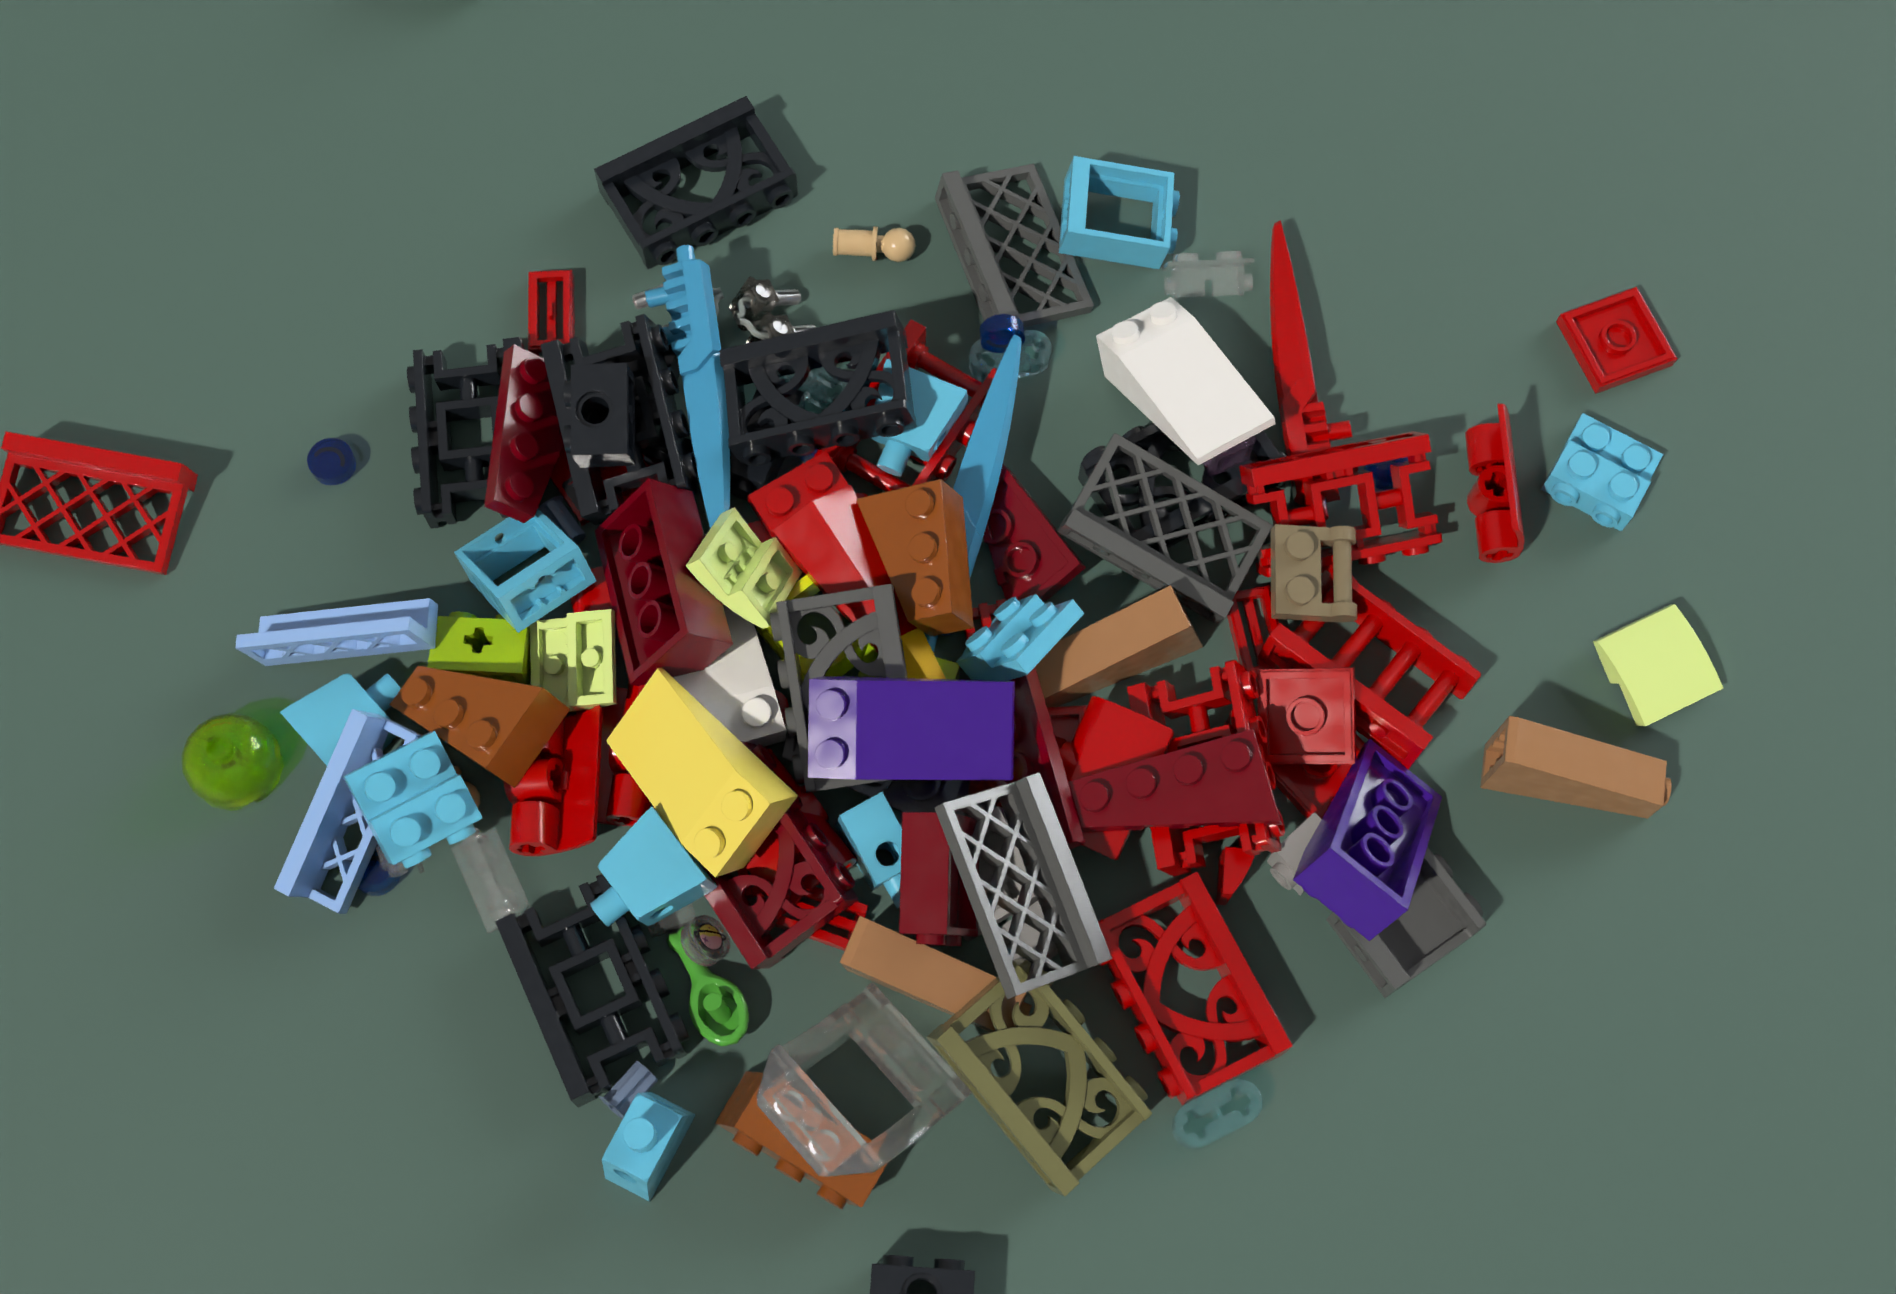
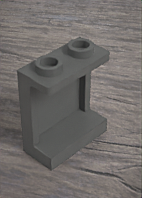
[1326,847,1486,998]

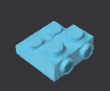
[1540,413,1663,531]
[956,594,1084,681]
[343,731,483,868]

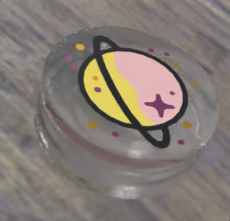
[681,915,730,967]

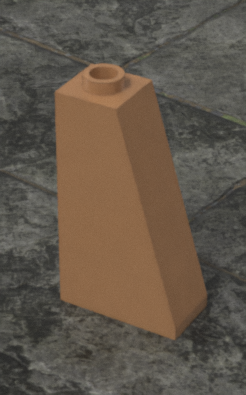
[1035,585,1203,707]
[1480,716,1672,819]
[840,916,1032,1032]

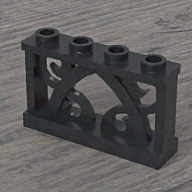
[594,96,798,269]
[719,310,917,466]
[1078,424,1286,552]

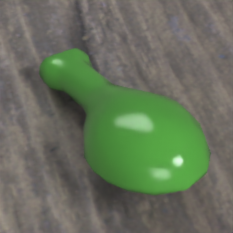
[666,926,749,1046]

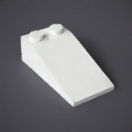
[1096,297,1275,465]
[673,603,786,747]

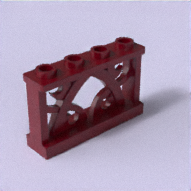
[653,741,859,970]

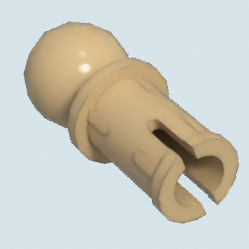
[833,226,916,262]

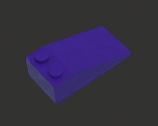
[808,676,1015,780]
[1293,739,1442,941]

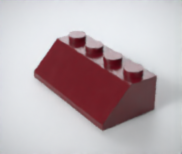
[594,478,733,686]

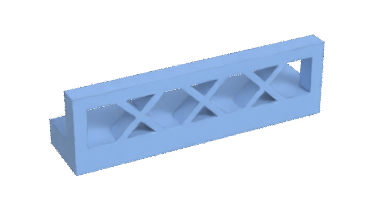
[235,598,438,666]
[274,709,422,914]

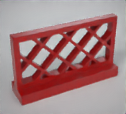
[0,431,198,575]

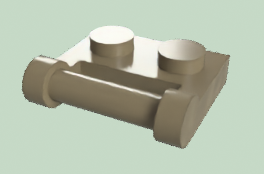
[1270,524,1357,622]

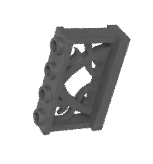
[770,584,908,793]

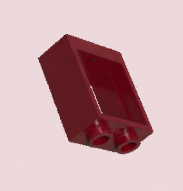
[899,812,979,946]

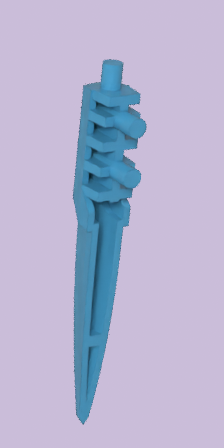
[645,245,730,529]
[924,334,1022,652]

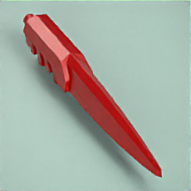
[1270,220,1358,521]

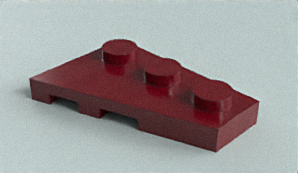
[983,464,1086,603]

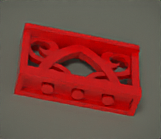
[1098,872,1293,1106]

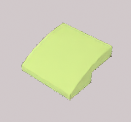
[686,507,802,629]
[1593,604,1723,726]
[530,609,617,713]

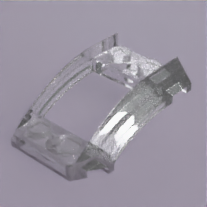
[757,982,972,1177]

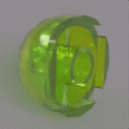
[181,713,284,811]

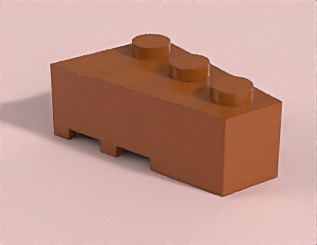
[856,479,974,637]
[390,666,570,788]
[715,1071,893,1210]

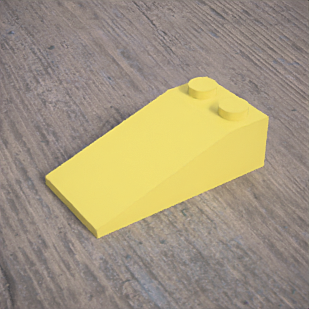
[606,668,798,877]

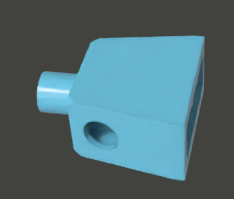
[871,359,968,477]
[280,673,401,765]
[834,792,902,909]
[590,807,718,927]
[602,1092,696,1202]

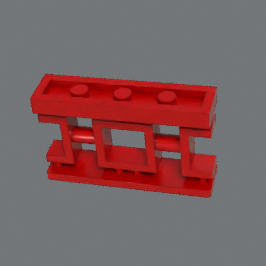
[1239,431,1443,577]
[1127,659,1285,877]

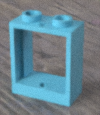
[1059,156,1180,269]
[454,509,597,633]

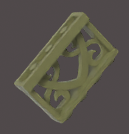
[926,959,1152,1197]

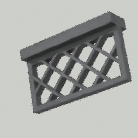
[935,163,1094,342]
[1057,433,1273,623]
[934,773,1112,999]

